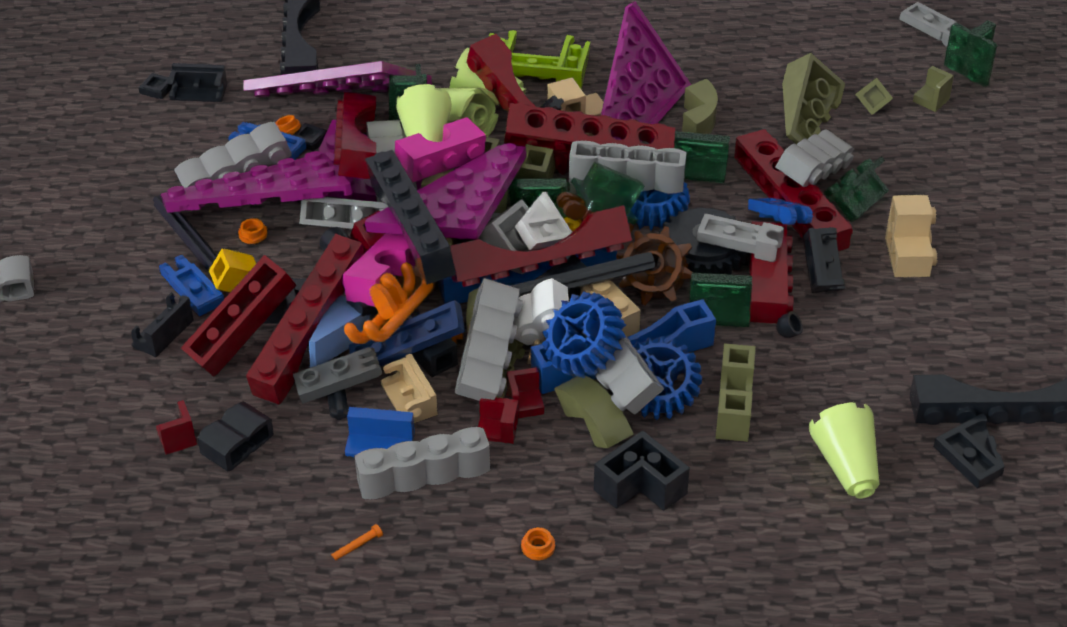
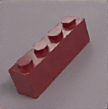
[749,221,794,324]
[181,255,297,377]

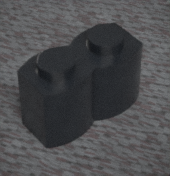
[197,401,274,472]

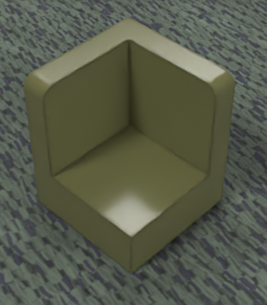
[913,66,954,112]
[855,78,893,115]

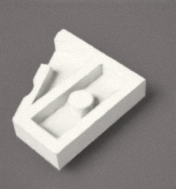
[515,192,572,251]

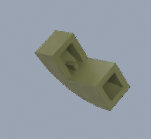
[682,78,718,144]
[554,376,633,448]

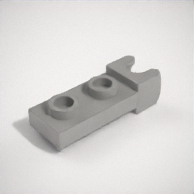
[696,214,784,262]

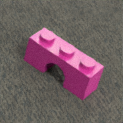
[395,117,486,182]
[342,233,416,306]

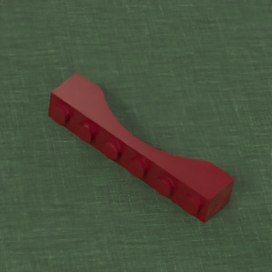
[466,33,569,175]
[333,92,376,179]
[450,205,632,287]
[246,234,364,405]

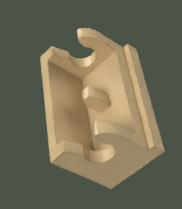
[381,354,438,423]

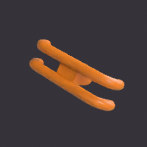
[344,262,434,344]

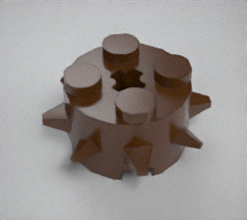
[616,226,695,305]

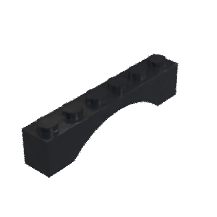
[280,0,321,75]
[365,150,456,285]
[909,374,1067,425]

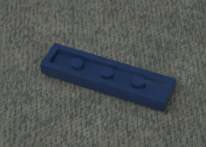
[349,300,465,367]

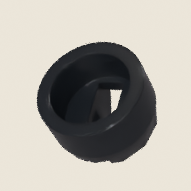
[776,311,803,338]

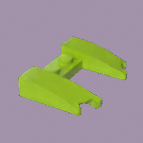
[489,30,590,89]

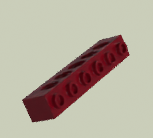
[504,103,676,155]
[734,129,853,251]

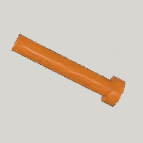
[331,524,383,561]

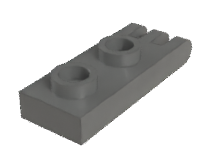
[293,347,382,404]

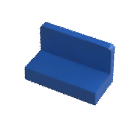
[345,407,415,457]

